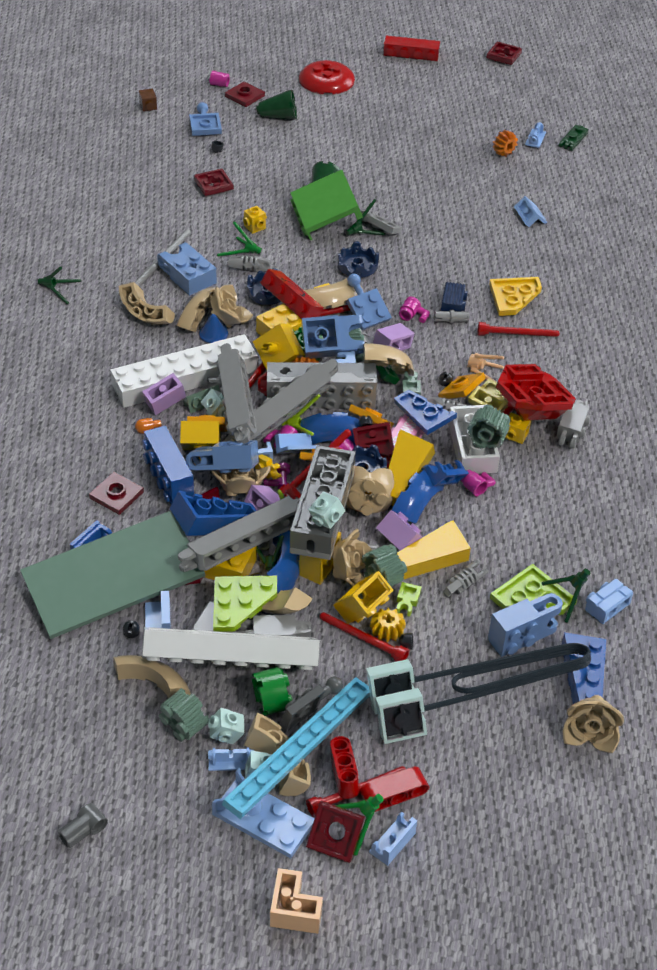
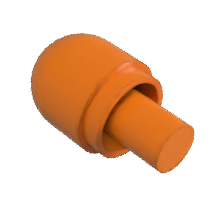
[135,418,161,434]

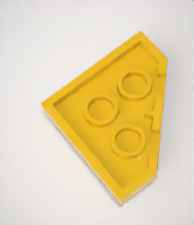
[489,277,542,316]

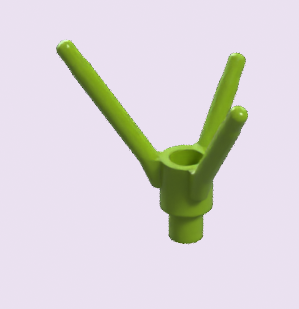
[282,394,320,436]

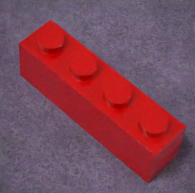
[383,35,440,61]
[260,269,324,319]

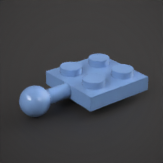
[189,102,222,136]
[346,273,392,330]

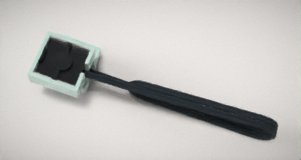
[366,643,591,744]

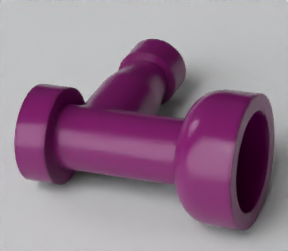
[264,463,290,490]

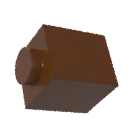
[139,88,157,112]

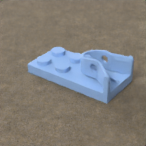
[212,768,314,859]

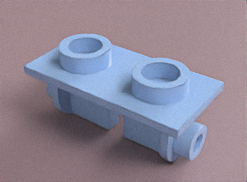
[525,122,546,148]
[208,747,254,771]

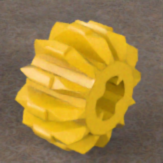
[370,607,406,643]

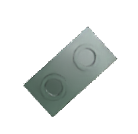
[183,385,220,413]

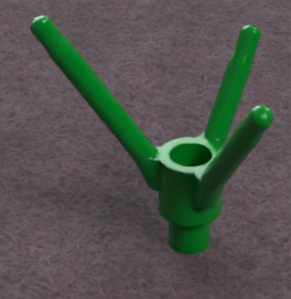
[217,222,262,257]
[335,794,384,856]

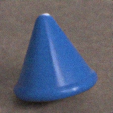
[199,314,228,343]

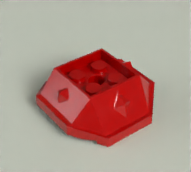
[495,364,576,421]

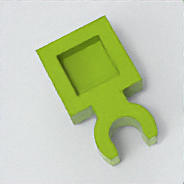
[397,582,422,617]

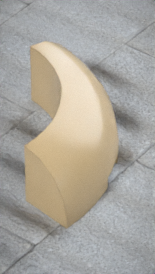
[304,279,363,309]
[119,282,175,325]
[177,287,220,332]
[363,343,414,374]
[261,587,313,615]
[113,655,191,698]
[244,713,311,796]

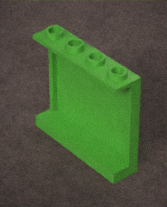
[290,170,363,240]

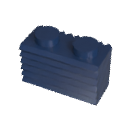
[441,281,468,312]

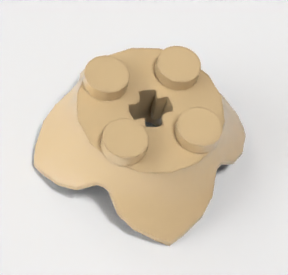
[209,285,253,328]
[211,466,271,496]
[346,466,394,516]
[331,529,372,586]
[563,695,624,753]

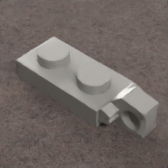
[361,210,402,235]

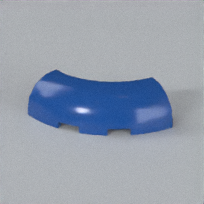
[301,412,360,445]
[392,464,444,523]
[267,530,300,594]

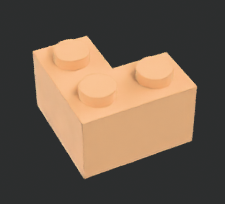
[270,868,323,934]

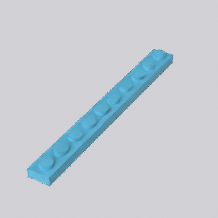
[222,677,370,819]

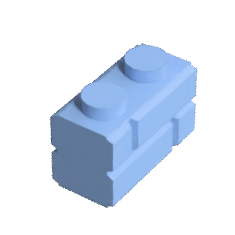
[585,579,633,624]

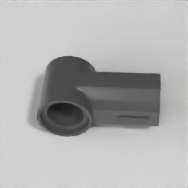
[57,803,108,848]

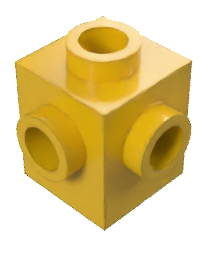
[243,206,267,234]
[505,413,531,444]

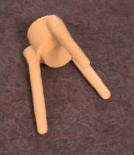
[468,353,504,382]

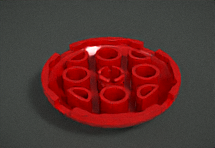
[299,60,355,95]

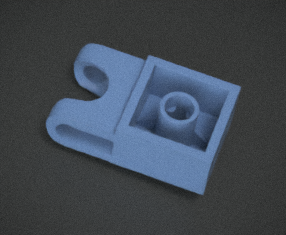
[157,242,217,296]
[301,315,365,358]
[186,440,259,473]
[488,593,563,657]

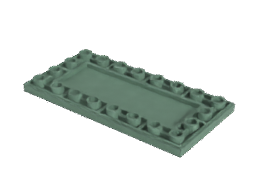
[20,511,205,639]

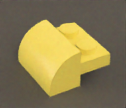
[468,378,508,412]

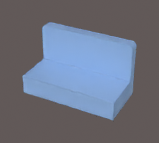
[514,196,547,227]
[275,433,319,454]
[145,591,171,629]

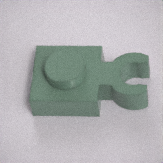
[402,371,421,395]

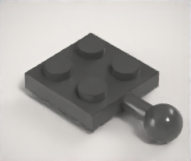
[280,676,343,733]

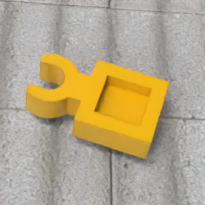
[255,454,282,479]

